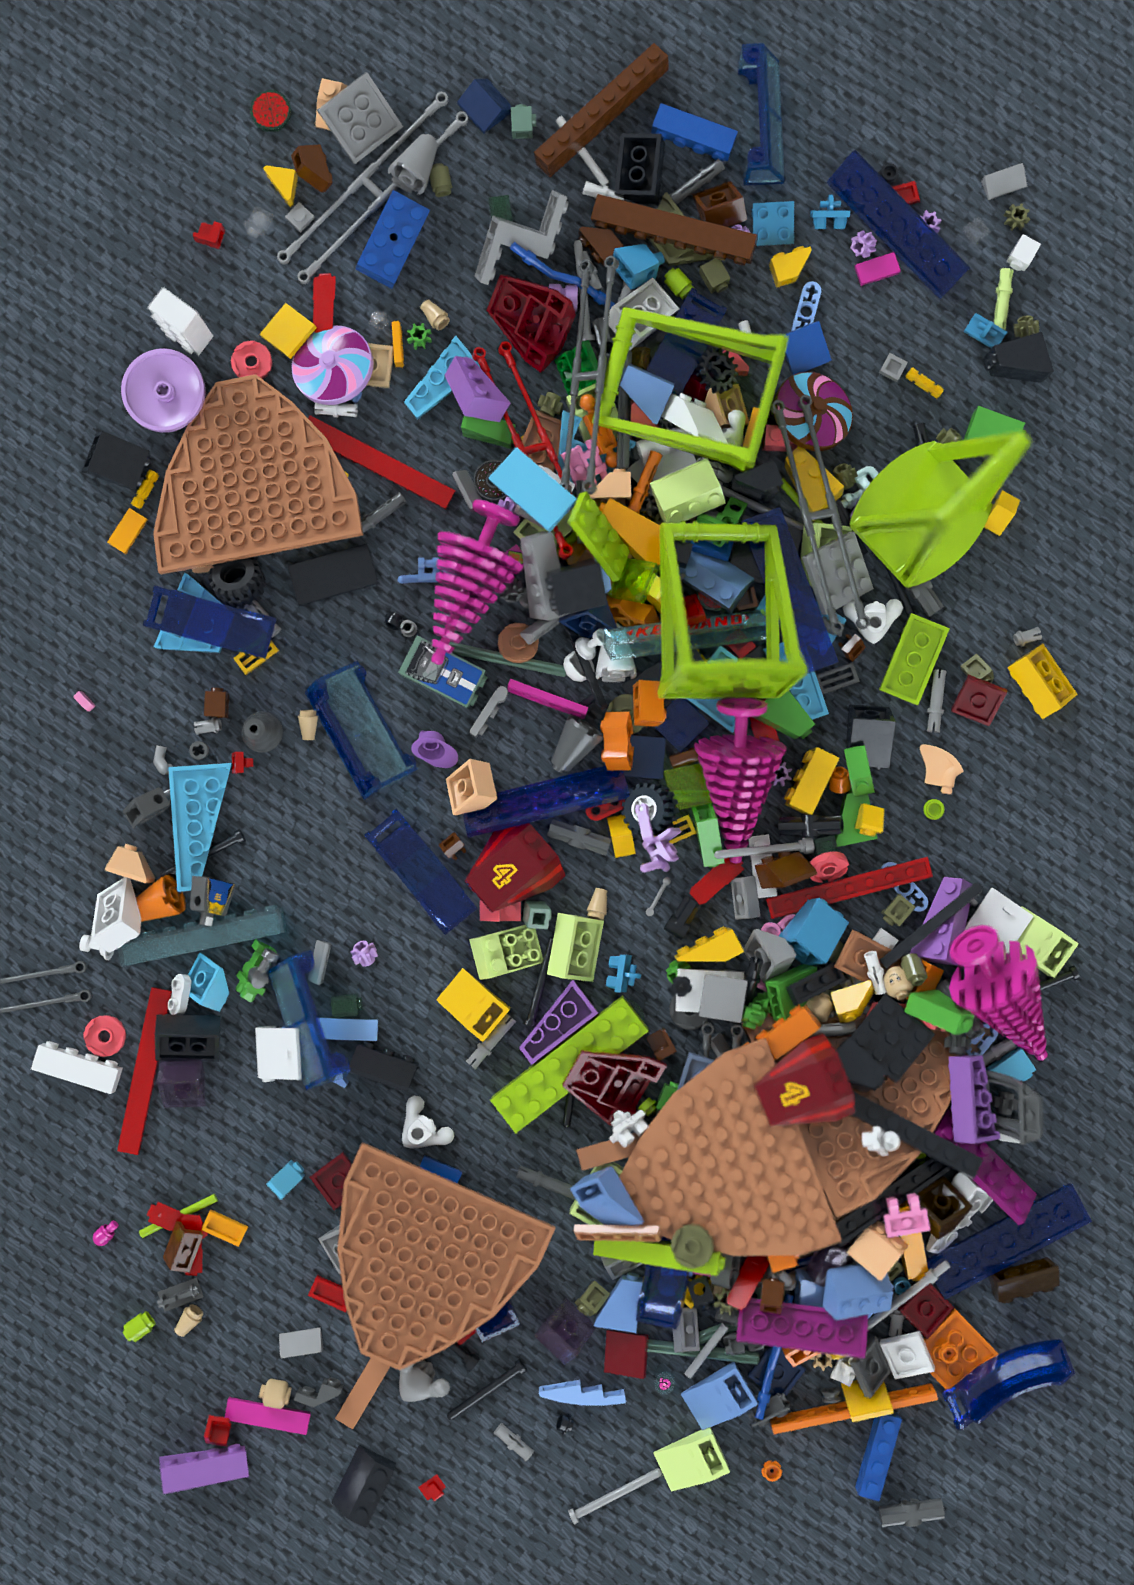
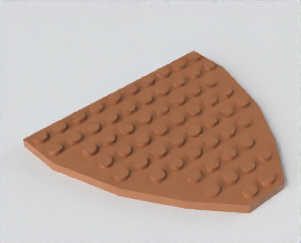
[153,374,363,575]
[741,1000,958,1218]
[619,1037,842,1256]
[337,1142,555,1370]

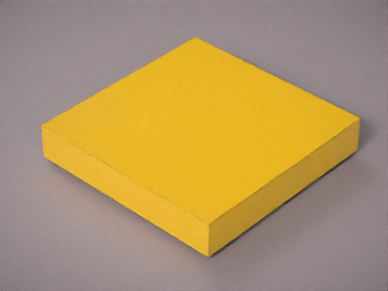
[260,303,317,359]
[841,1380,893,1422]

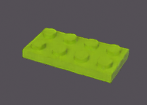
[568,491,630,582]
[879,613,950,706]

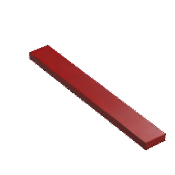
[308,415,456,510]
[766,857,933,919]
[117,987,172,1155]

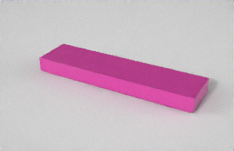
[507,679,588,719]
[224,1397,311,1435]

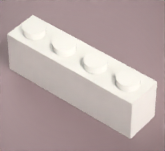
[31,1041,123,1094]

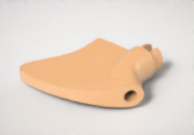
[920,744,964,794]

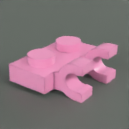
[883,1193,930,1238]

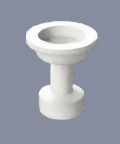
[575,629,609,660]
[79,935,114,960]

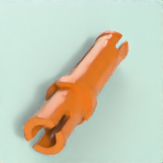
[627,451,663,514]

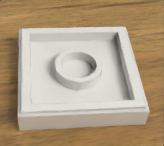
[880,1331,935,1379]

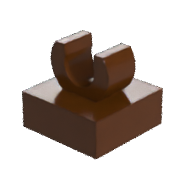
[838,634,866,662]
[439,832,466,860]

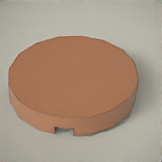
[497,623,539,663]

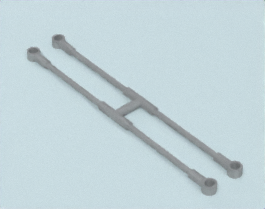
[277,92,468,284]

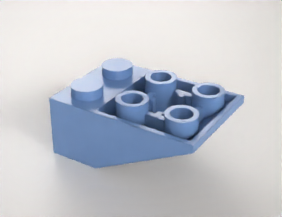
[570,1166,644,1226]
[681,1362,758,1430]

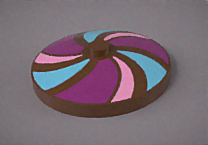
[773,372,853,451]

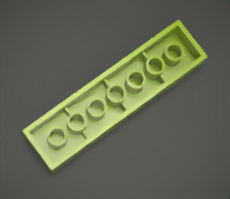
[490,995,648,1133]

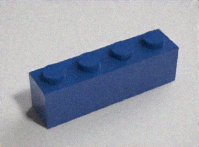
[651,103,738,161]
[855,1411,902,1501]

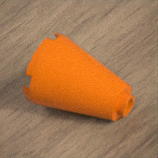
[136,875,186,922]

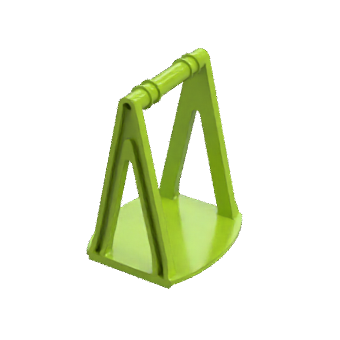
[591,307,789,473]
[849,431,1031,588]
[657,521,807,699]

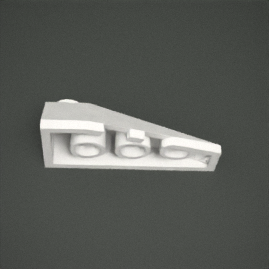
[926,1173,993,1254]

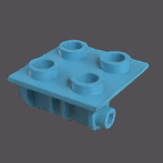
[751,201,794,246]

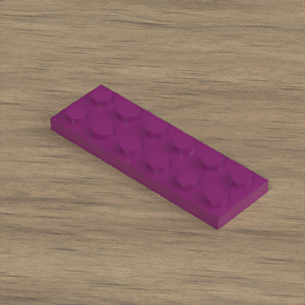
[933,1107,1037,1225]
[736,1298,868,1359]

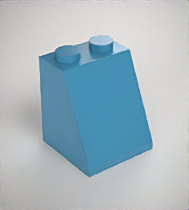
[779,898,849,965]

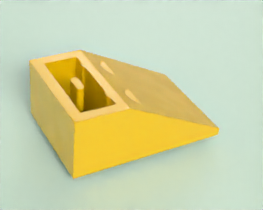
[674,926,744,961]
[436,968,510,1042]

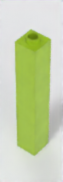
[593,1240,726,1276]

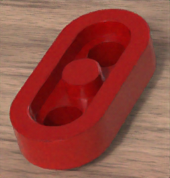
[586,791,625,821]

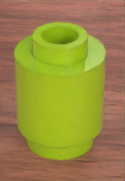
[664,268,694,300]
[123,1311,156,1342]

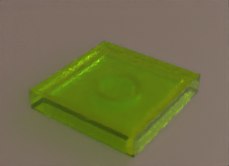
[608,558,660,603]
[664,763,713,810]

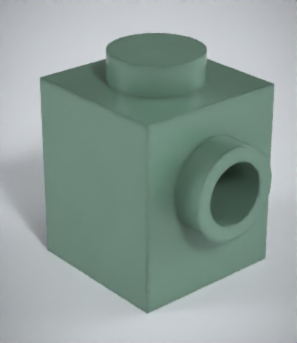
[511,104,536,139]
[522,900,552,929]

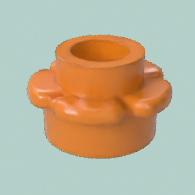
[938,1343,959,1364]
[761,1461,782,1482]

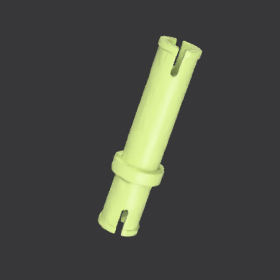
[994,268,1014,331]

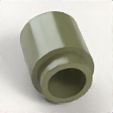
[429,163,452,197]
[901,953,927,986]

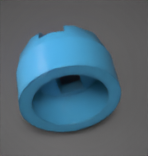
[893,1276,911,1295]

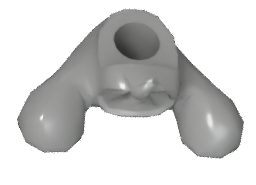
[399,1361,450,1402]

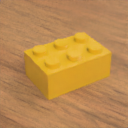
[784,747,839,815]

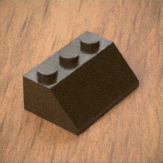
[988,1257,1059,1303]

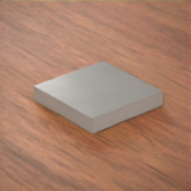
[699,974,747,1023]

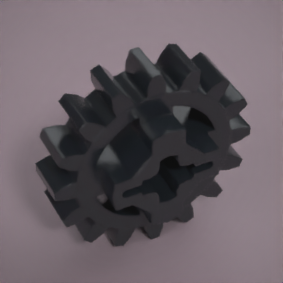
[695,347,739,394]

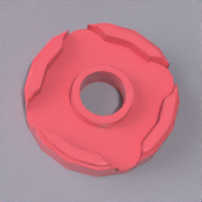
[231,340,273,379]
[809,852,849,883]
[83,1015,126,1057]

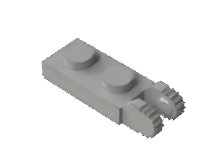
[470,686,508,738]

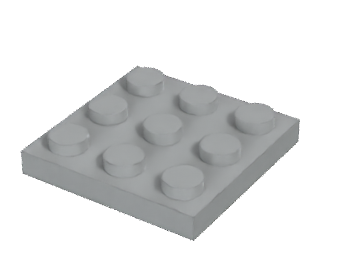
[317,72,403,164]
[802,532,874,615]

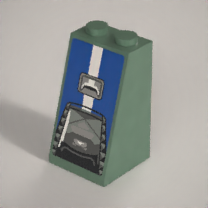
[398,635,488,709]

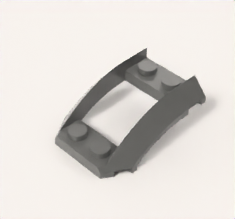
[986,1070,1044,1145]

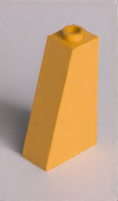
[598,498,660,573]
[898,1201,928,1281]

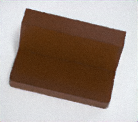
[163,1221,203,1272]

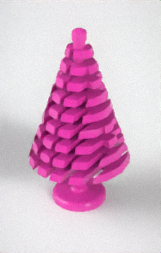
[431,499,524,665]
[694,698,787,863]
[949,925,1048,1061]

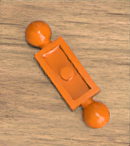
[579,394,617,468]

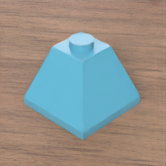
[188,953,229,1012]

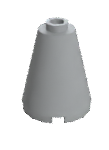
[388,134,438,195]

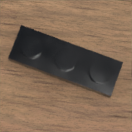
[786,961,846,1006]

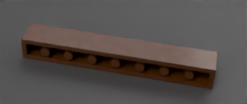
[534,43,669,177]
[591,194,758,265]

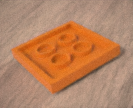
[923,1308,1000,1400]

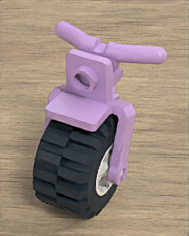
[621,783,682,873]

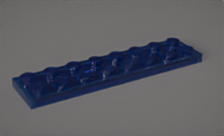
[826,150,970,299]
[741,507,839,674]
[463,766,630,838]
[926,1183,1092,1300]

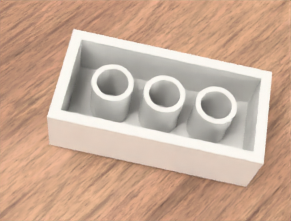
[148,287,213,356]

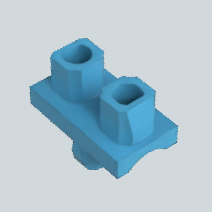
[810,195,850,229]
[964,313,1007,348]
[606,954,641,993]

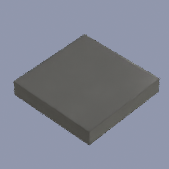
[850,1336,891,1398]

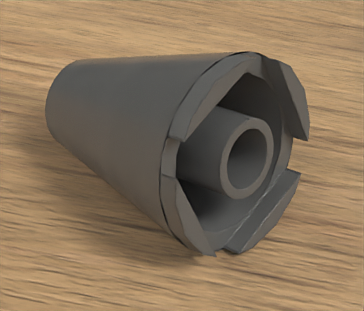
[241,711,283,753]
[551,714,604,773]

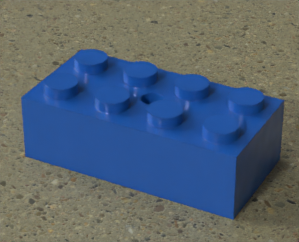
[355,190,430,289]

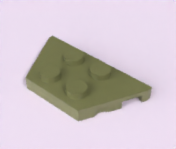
[648,192,713,266]

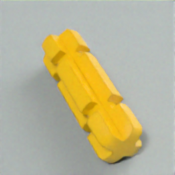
[906,368,944,399]
[131,470,159,509]

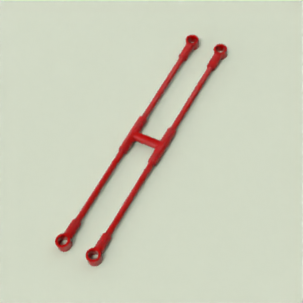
[472,341,590,559]

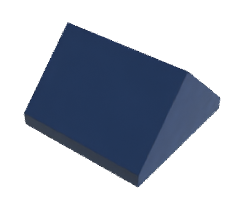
[457,79,512,134]
[559,602,617,640]

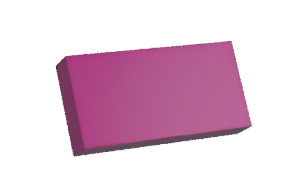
[854,252,901,286]

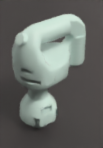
[841,466,879,510]

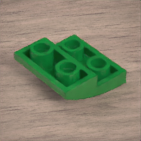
[554,340,598,396]

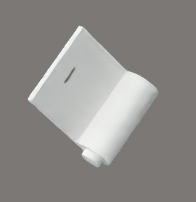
[636,427,696,482]
[965,888,1033,957]
[255,1026,301,1082]

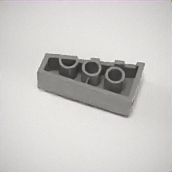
[521,531,567,621]

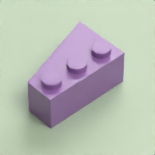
[445,356,510,422]

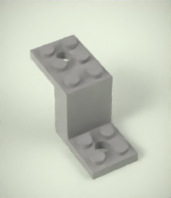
[475,190,568,285]

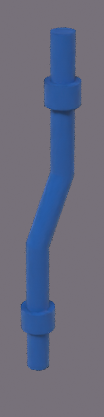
[510,242,615,309]
[755,1294,794,1420]

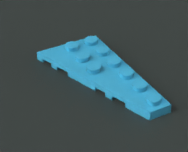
[168,763,232,892]

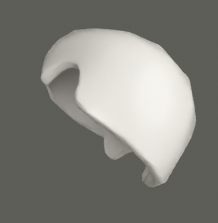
[563,651,595,682]

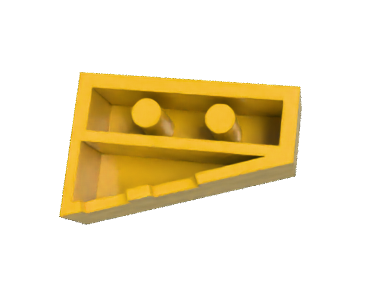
[785,446,844,523]

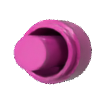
[93,1220,119,1246]

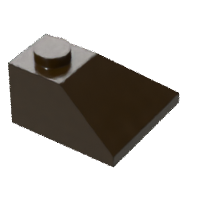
[916,1176,973,1240]

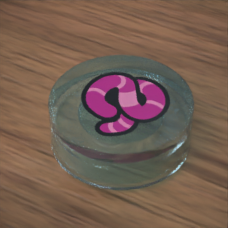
[654,1371,675,1394]

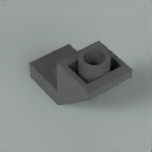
[294,1377,344,1408]

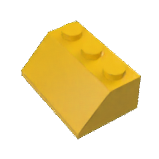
[1008,644,1078,719]

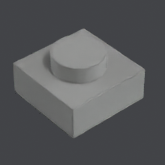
[285,202,315,233]
[879,353,908,382]

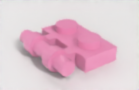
[560,439,608,488]

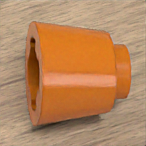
[829,766,852,794]

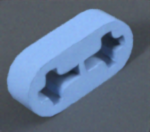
[965,1023,998,1056]

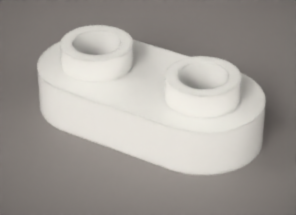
[168,974,191,1015]

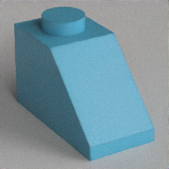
[985,1047,1036,1081]
[267,1160,305,1199]

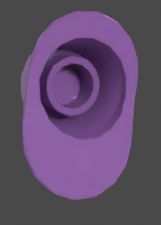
[412,730,458,768]

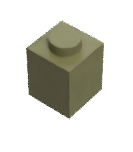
[699,258,730,293]

